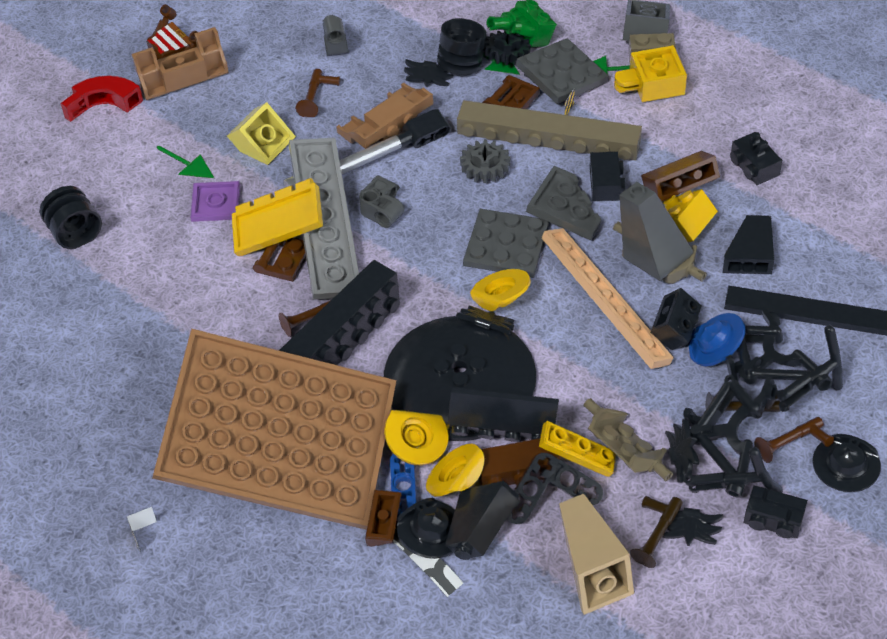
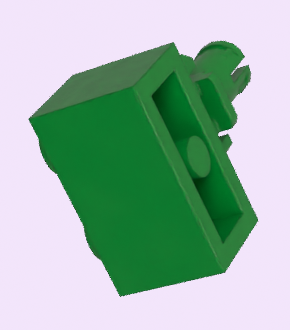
[486,0,557,47]

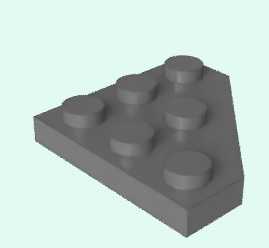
[526,166,601,240]

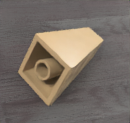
[559,494,634,615]

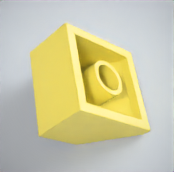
[227,102,296,165]

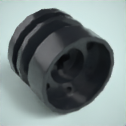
[437,18,487,75]
[39,185,102,249]

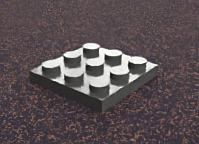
[516,38,609,104]
[463,208,549,278]

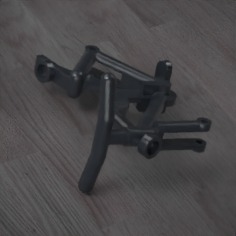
[725,309,843,412]
[683,375,783,498]

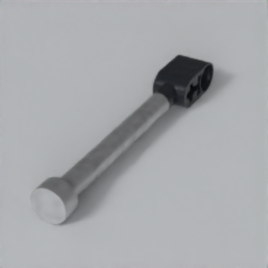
[283,109,451,188]

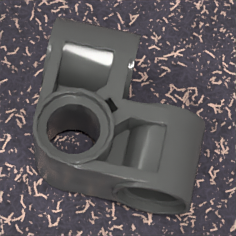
[323,15,348,56]
[359,175,404,228]

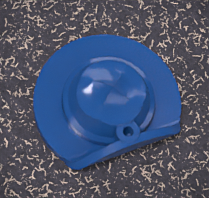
[689,313,745,366]

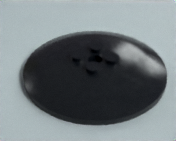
[384,316,536,441]

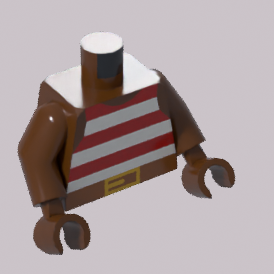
[146,4,197,60]

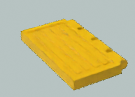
[232,178,323,256]

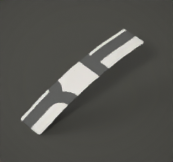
[393,527,463,597]

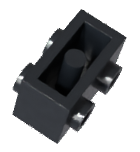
[650,288,702,350]

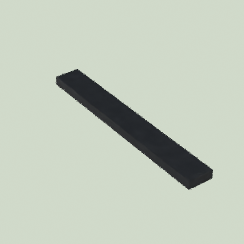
[724,285,887,336]

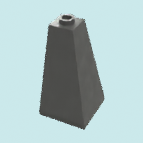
[619,181,693,281]

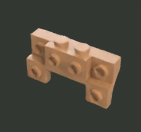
[131,27,229,100]
[336,83,433,149]

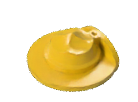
[470,269,531,311]
[384,410,448,465]
[426,444,484,497]

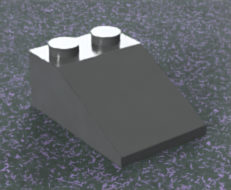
[622,0,670,44]

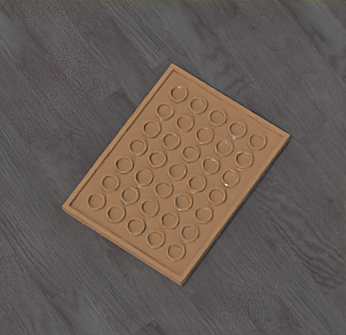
[152,328,396,530]

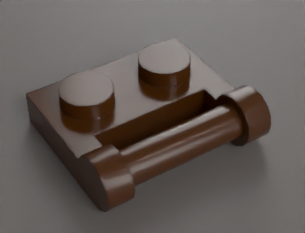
[482,75,540,109]
[253,238,306,282]

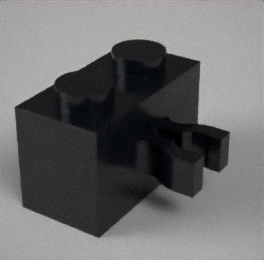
[730,131,783,185]

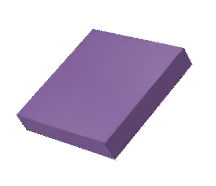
[190,181,240,222]

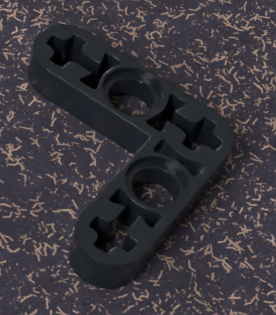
[506,453,603,524]

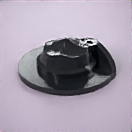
[812,434,881,492]
[396,497,455,559]

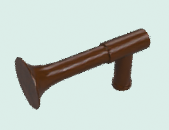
[295,68,340,118]
[279,300,331,337]
[754,417,834,463]

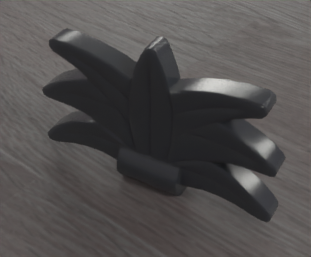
[404,59,454,87]
[456,305,515,335]
[665,419,699,483]
[659,507,723,546]

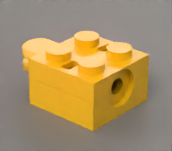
[614,45,687,102]

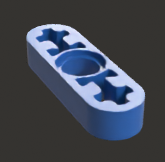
[390,453,416,518]

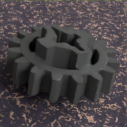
[460,139,510,183]

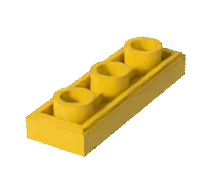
[539,421,616,477]

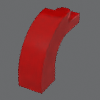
[60,76,143,122]

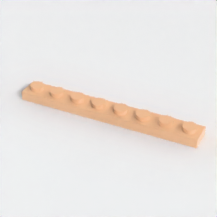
[542,228,674,369]

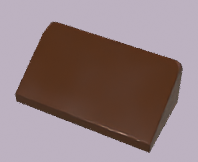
[365,490,401,547]

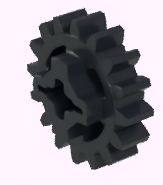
[483,30,531,65]

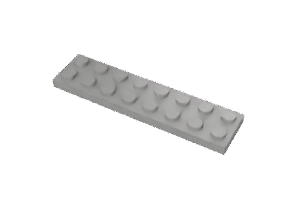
[289,138,359,300]

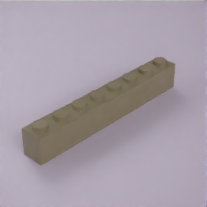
[457,100,642,160]

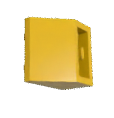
[663,189,718,242]

